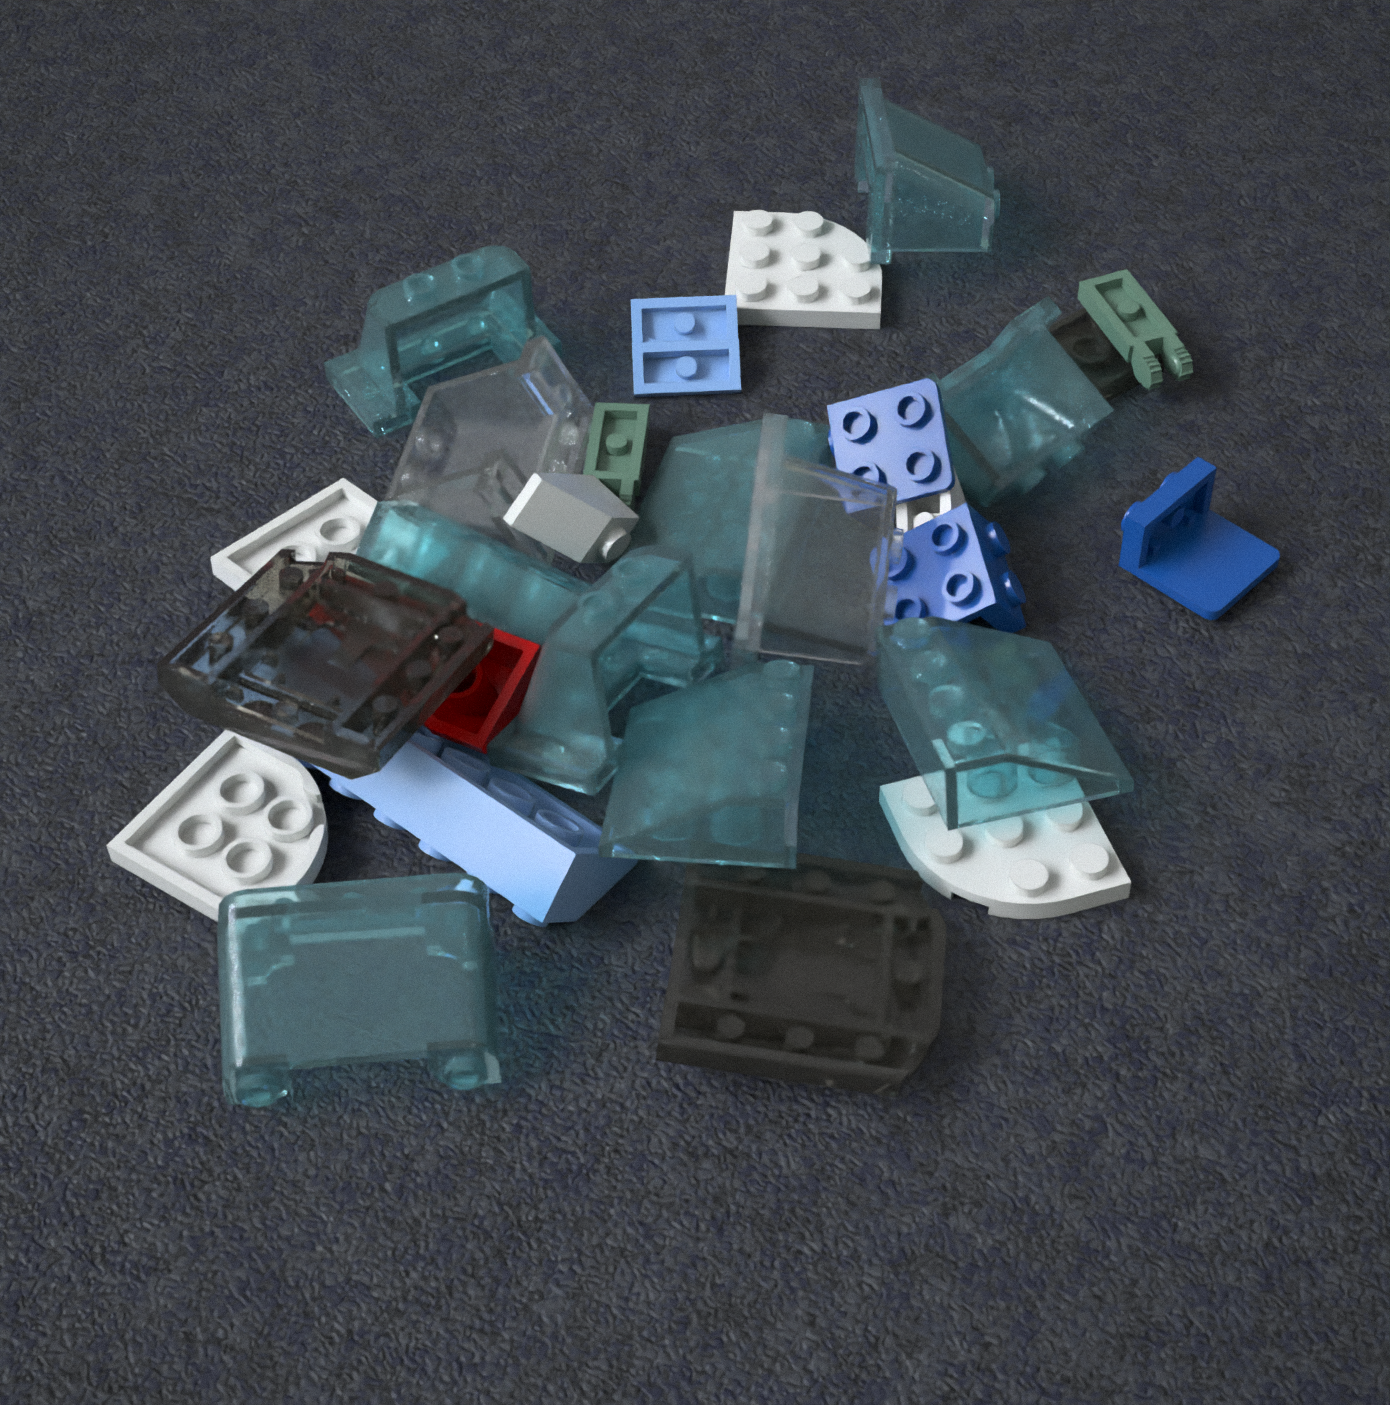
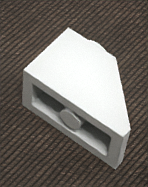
[503,472,640,563]

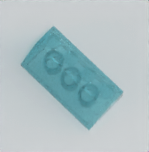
[350,500,617,672]

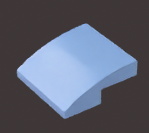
[631,295,741,397]

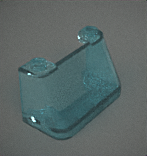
[217,873,502,1107]

